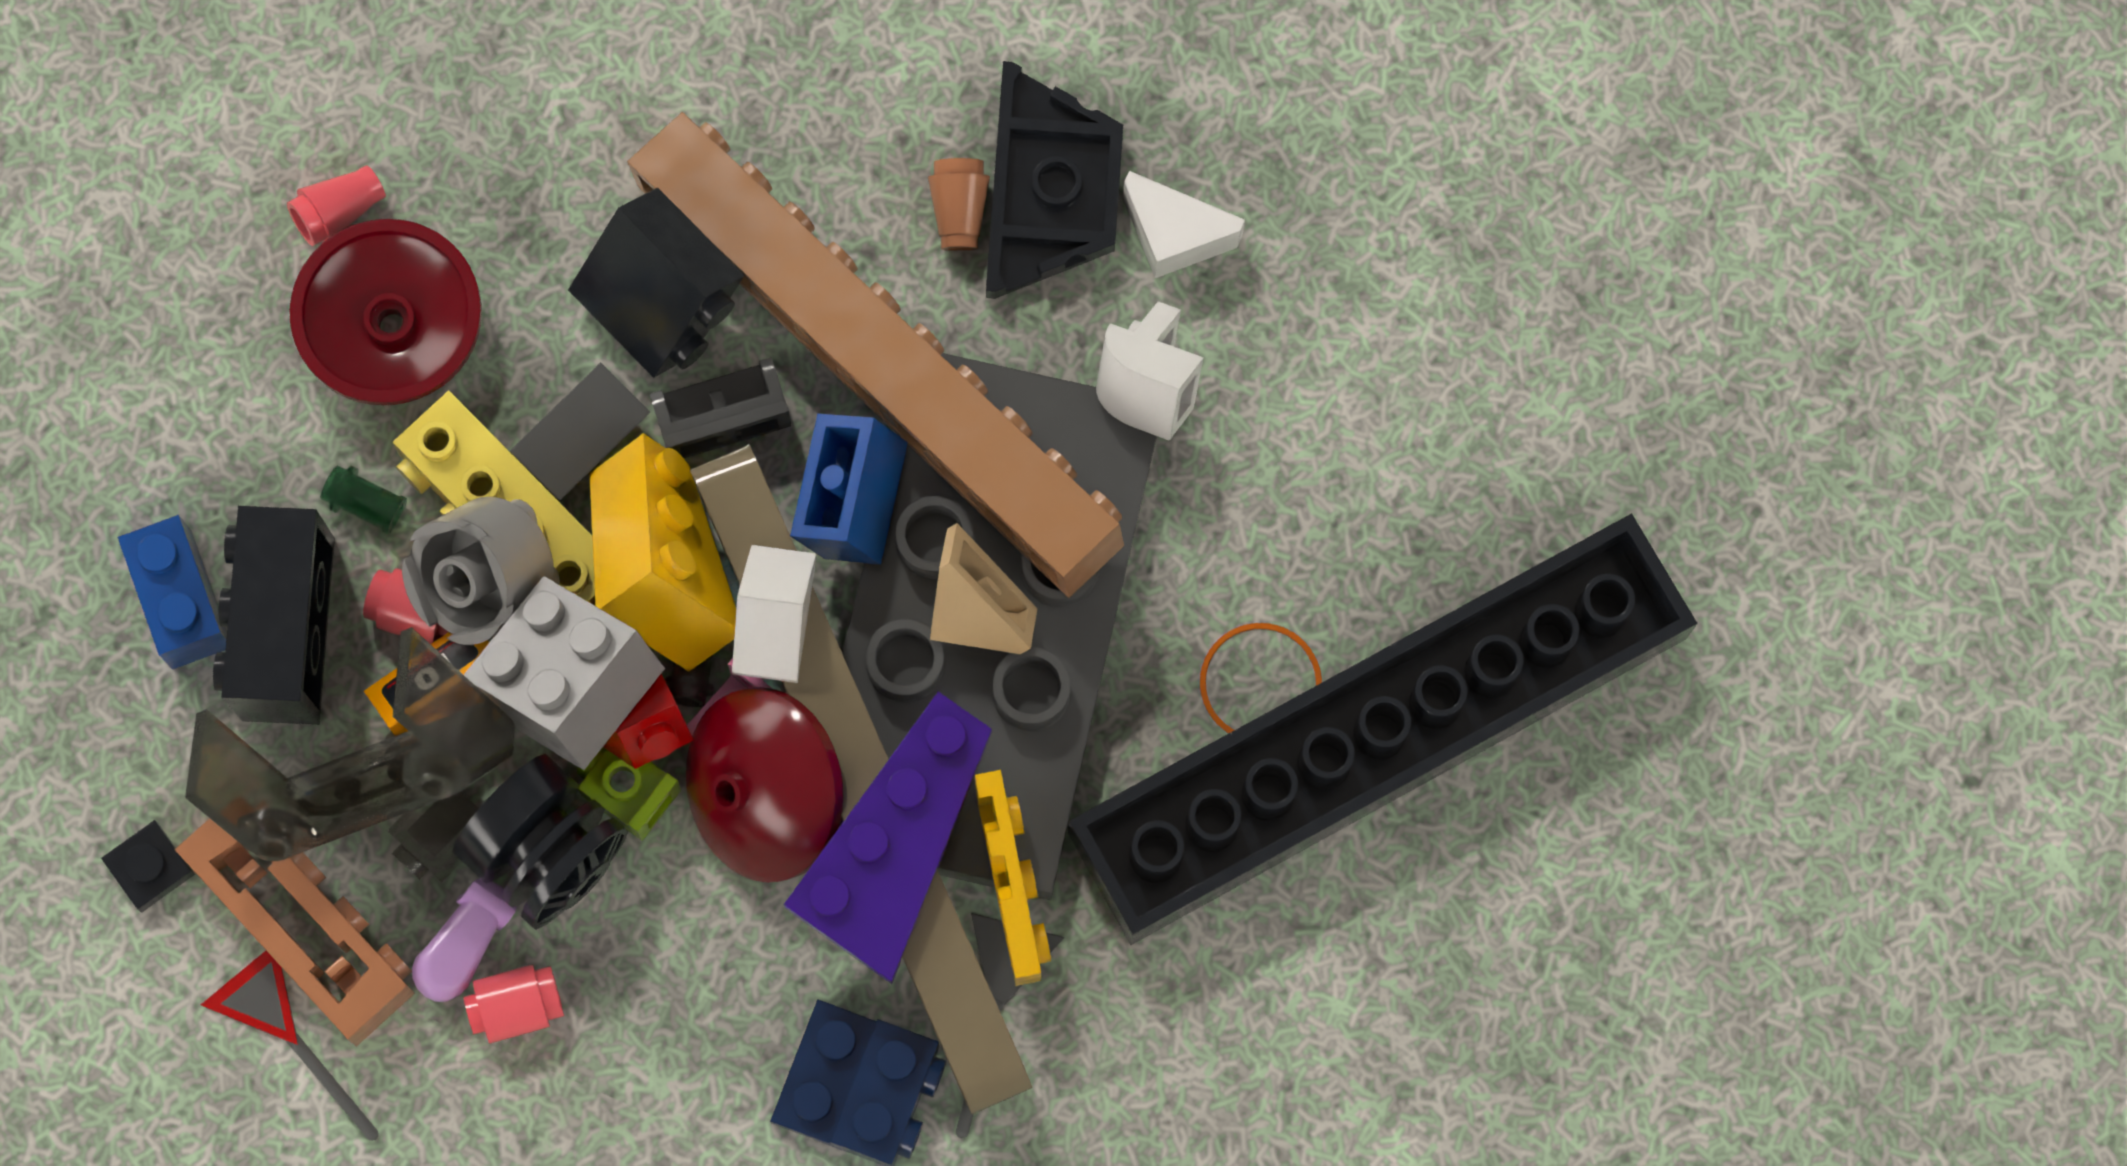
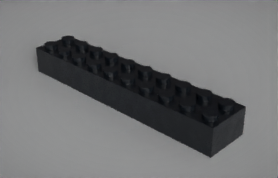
[1068,513,1698,945]

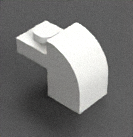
[1096,301,1204,440]

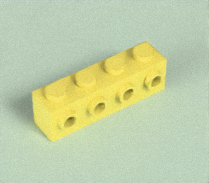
[393,390,595,606]

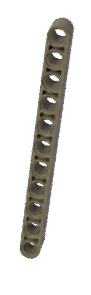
[690,445,1032,1115]

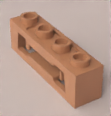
[174,797,415,1047]

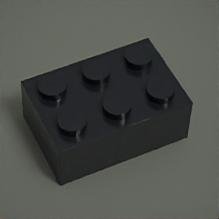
[213,506,335,725]

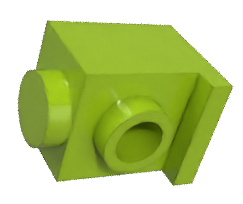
[576,747,681,841]

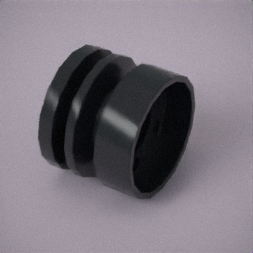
[452,754,629,930]

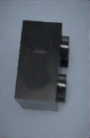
[568,187,745,378]

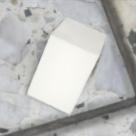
[1123,171,1245,278]
[732,545,817,683]

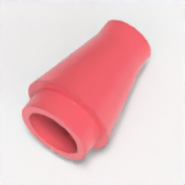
[287,165,386,246]

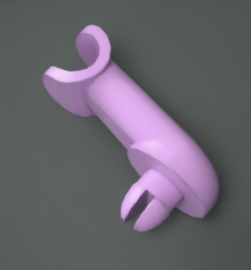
[412,879,517,1002]

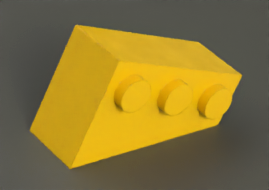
[589,433,736,672]

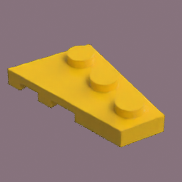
[975,769,1051,986]

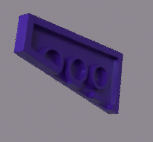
[783,691,992,984]

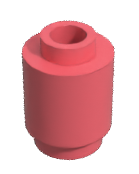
[363,568,448,645]
[463,964,564,1044]

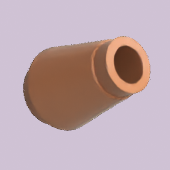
[928,158,990,251]

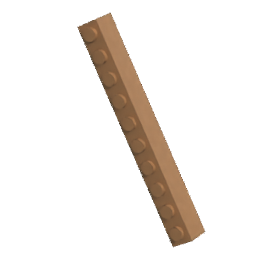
[627,112,1124,598]

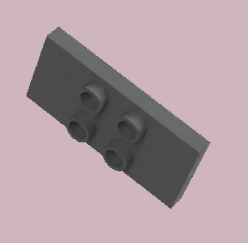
[838,353,1157,900]

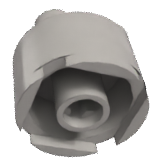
[402,497,560,645]

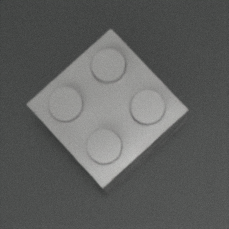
[462,576,665,770]

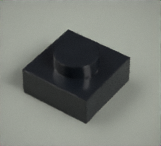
[101,820,195,913]

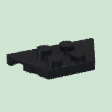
[986,61,1123,299]

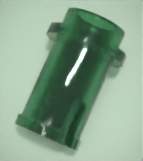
[320,465,407,534]

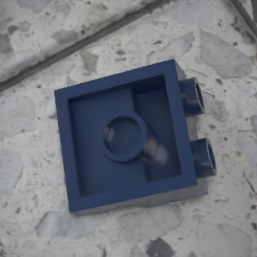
[770,999,947,1166]

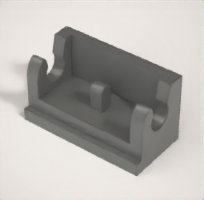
[650,357,791,459]
[510,362,650,502]

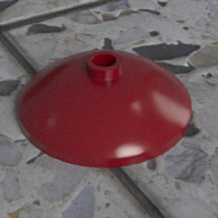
[289,219,482,406]
[686,687,843,883]

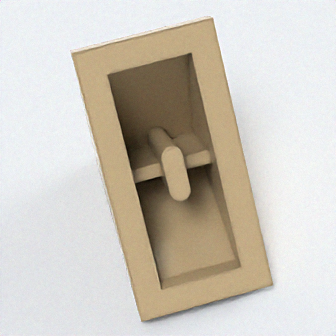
[930,523,1038,654]

